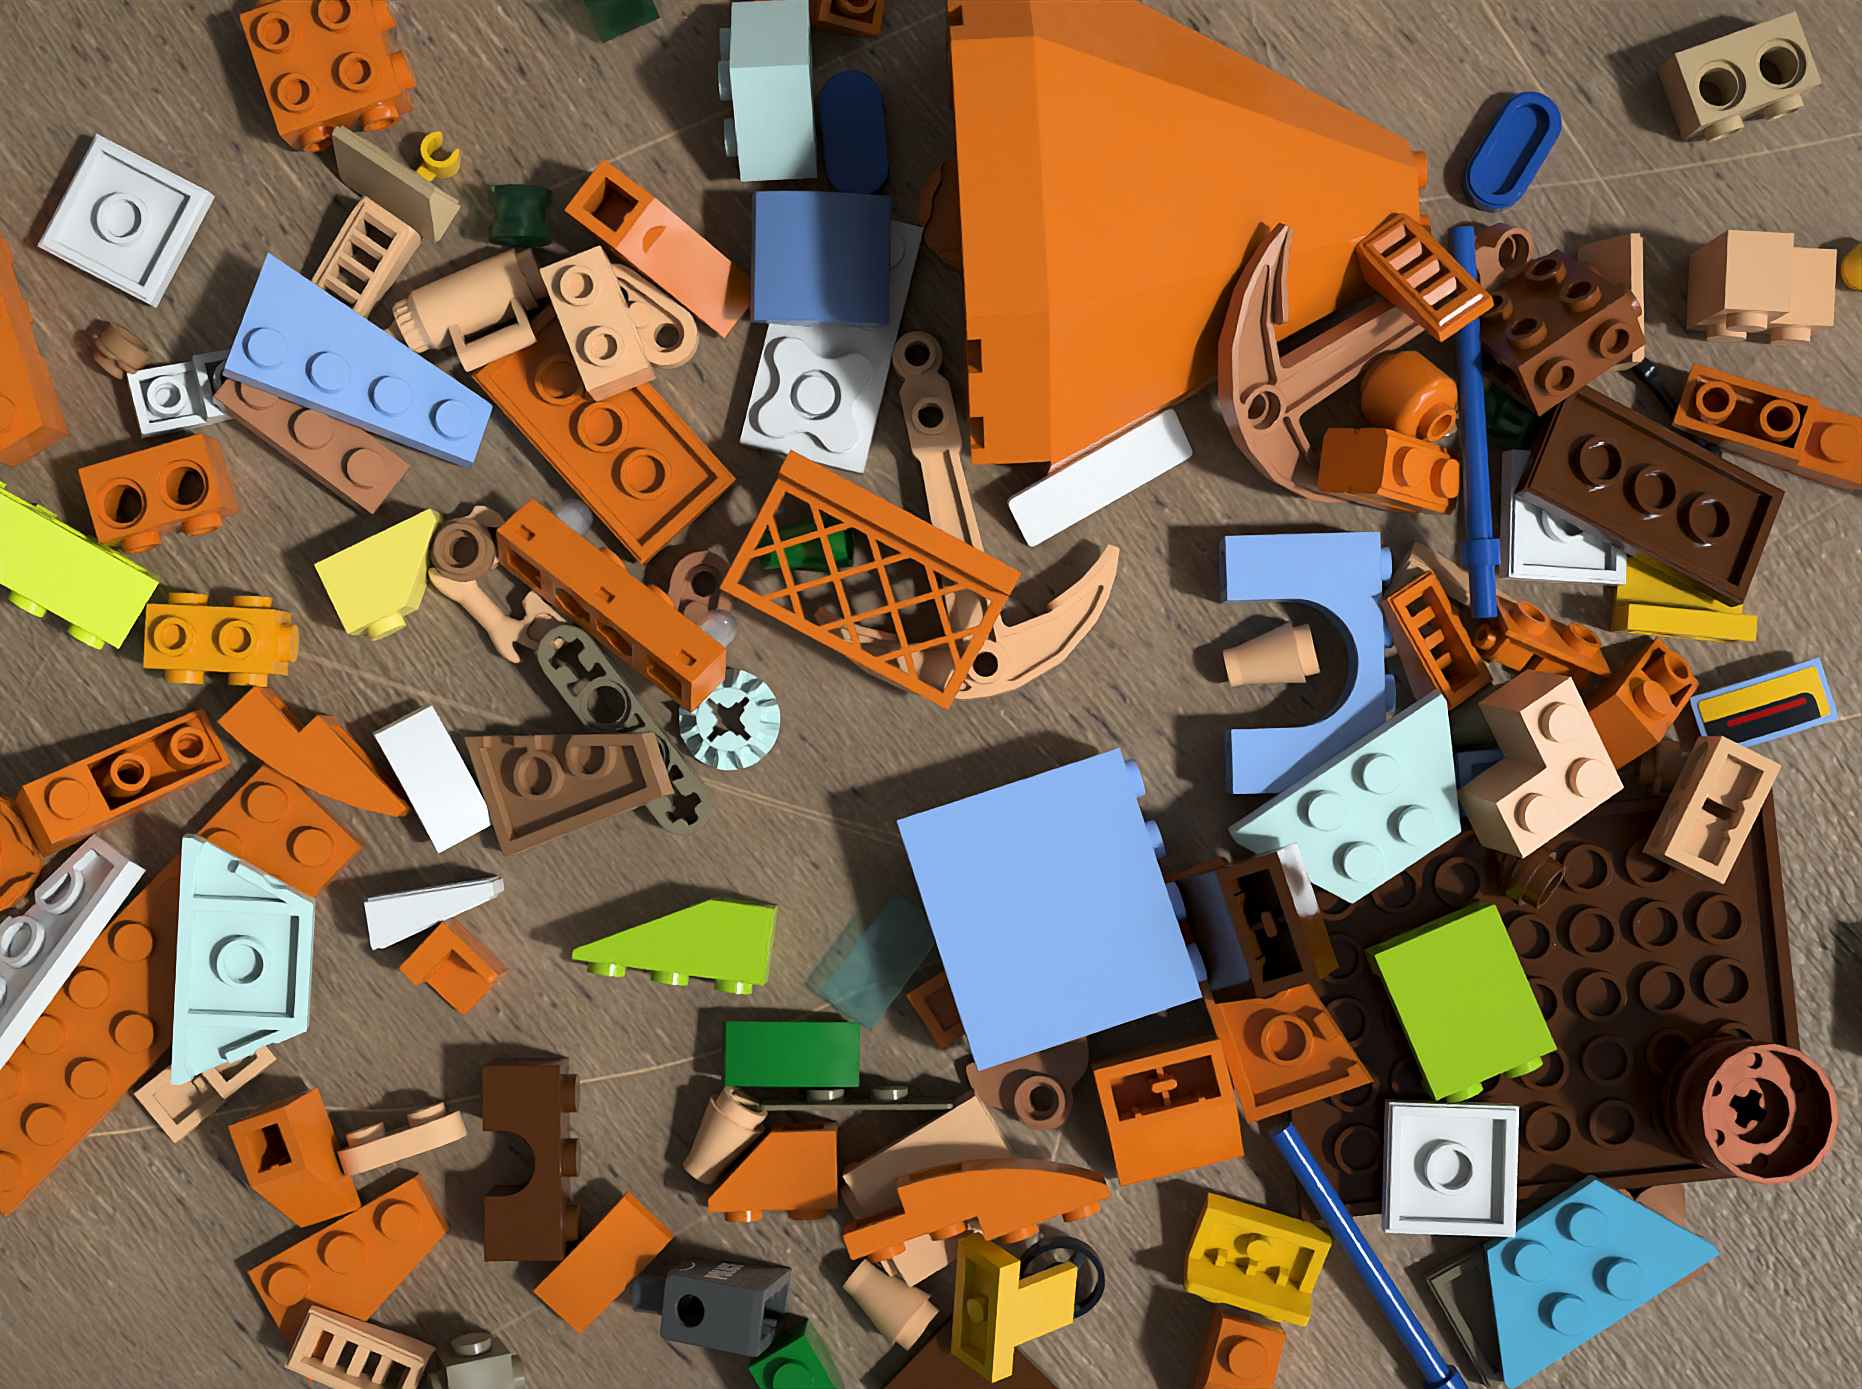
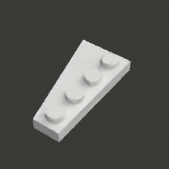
[0,834,146,1070]

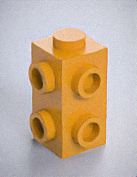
[143,593,299,687]

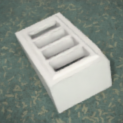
[364,876,505,950]

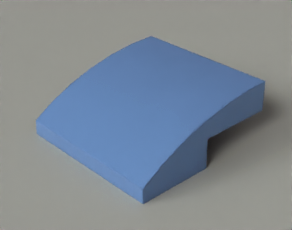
[750,191,891,328]

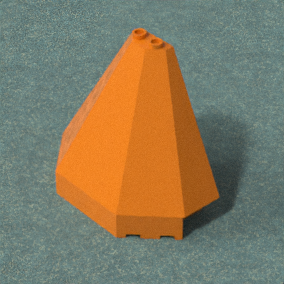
[945,0,1431,477]

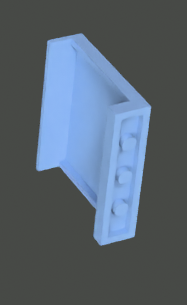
[896,748,1207,1071]

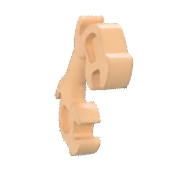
[428,506,577,664]

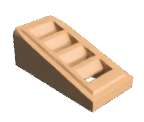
[311,195,424,320]
[284,1305,436,1389]

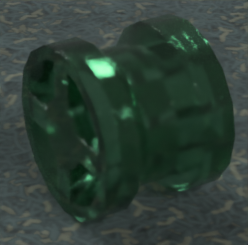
[488,184,553,248]

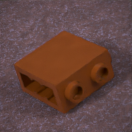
[1479,249,1647,416]

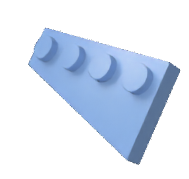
[222,253,493,469]

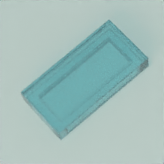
[820,890,936,1031]

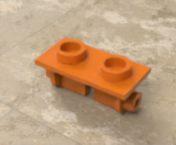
[1474,595,1612,691]

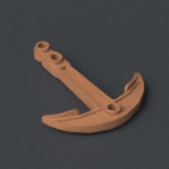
[1218,222,1534,503]

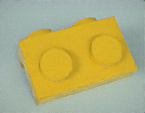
[1183,1192,1332,1327]

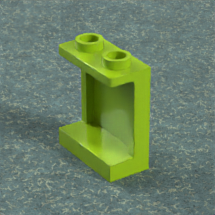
[1363,900,1557,1104]

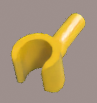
[415,131,461,182]

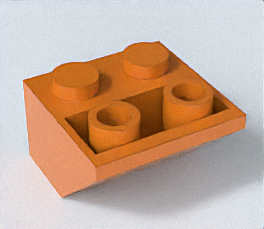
[1089,1030,1244,1187]

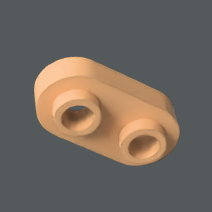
[611,264,699,369]
[337,1102,467,1176]

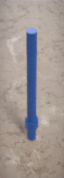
[1447,226,1501,618]
[1268,1120,1469,1389]

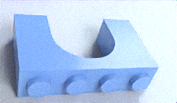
[1218,532,1396,794]

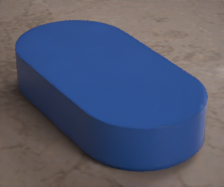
[819,70,889,195]
[1461,91,1562,213]

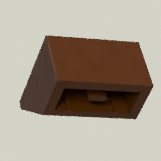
[1175,842,1339,1004]

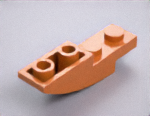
[1672,363,1862,492]
[843,1158,1111,1263]

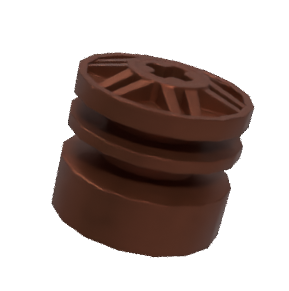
[1661,1036,1839,1185]

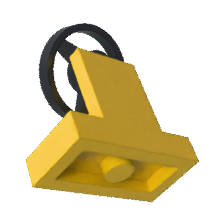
[951,1232,1105,1383]

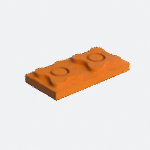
[471,303,737,566]

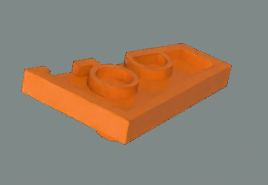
[247,1173,450,1384]

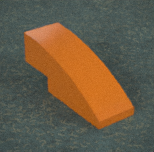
[217,686,414,817]

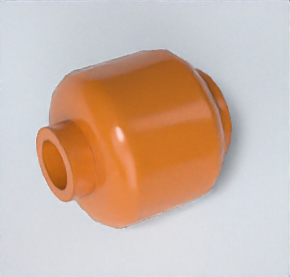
[1360,351,1458,442]

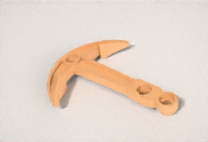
[814,331,1120,701]

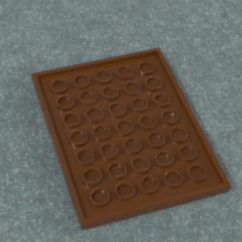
[1288,787,1801,1222]

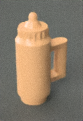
[383,247,549,372]

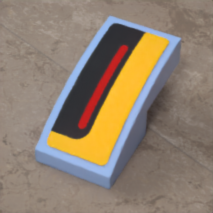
[1690,657,1839,747]

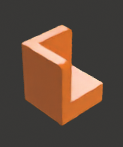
[398,918,509,1014]

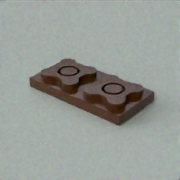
[1514,385,1785,607]

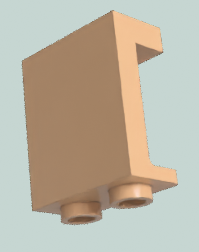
[839,1089,1017,1288]

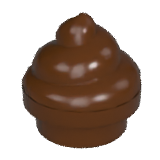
[1495,846,1566,910]

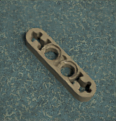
[538,624,713,836]

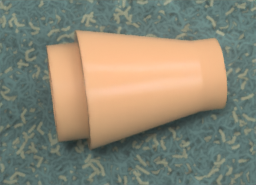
[1223,621,1321,687]
[683,1086,768,1185]
[842,1258,940,1351]

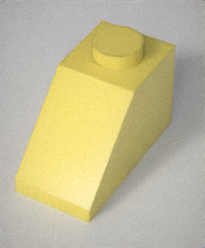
[314,508,446,641]

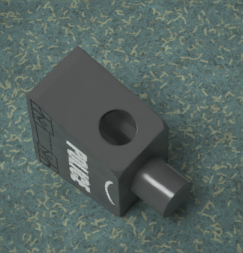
[632,1258,792,1357]

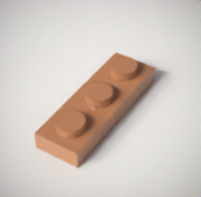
[212,378,411,519]

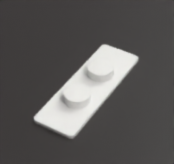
[1007,407,1193,547]

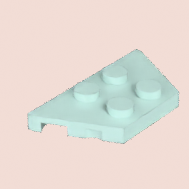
[1228,689,1461,904]
[171,833,316,1085]

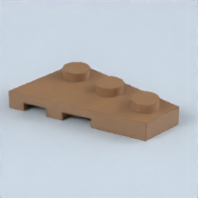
[464,732,674,857]

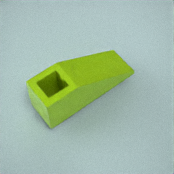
[572,896,778,994]

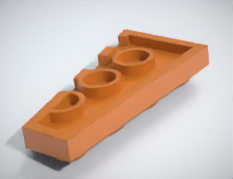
[1163,857,1374,1124]

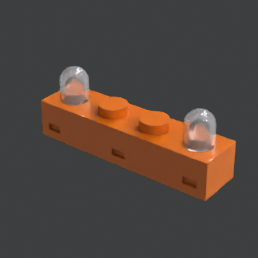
[496,498,738,713]

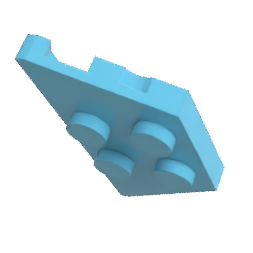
[1483,1174,1720,1389]

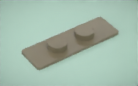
[759,1085,953,1111]

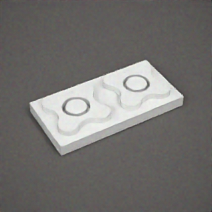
[739,220,924,476]

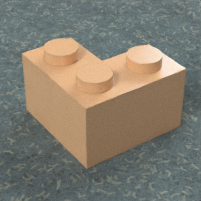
[1686,230,1837,346]
[1457,669,1624,858]

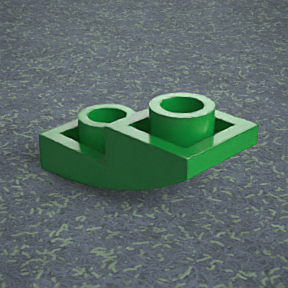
[721,1021,860,1087]

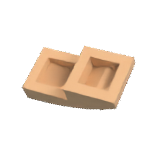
[134,1046,277,1143]

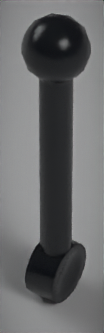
[1631,357,1722,457]

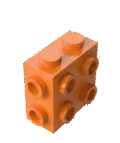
[239,0,417,152]

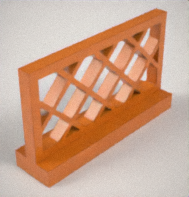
[720,449,1021,710]

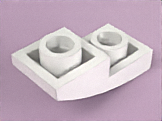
[126,349,234,439]
[372,703,492,853]

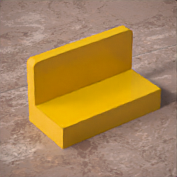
[1610,557,1758,644]

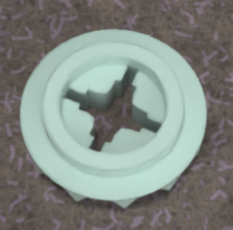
[679,669,780,770]

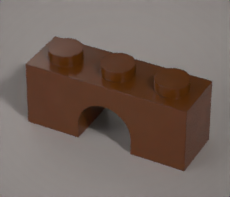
[482,1057,582,1262]

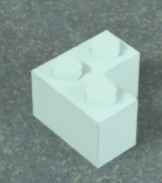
[718,0,817,182]

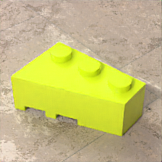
[0,480,160,650]

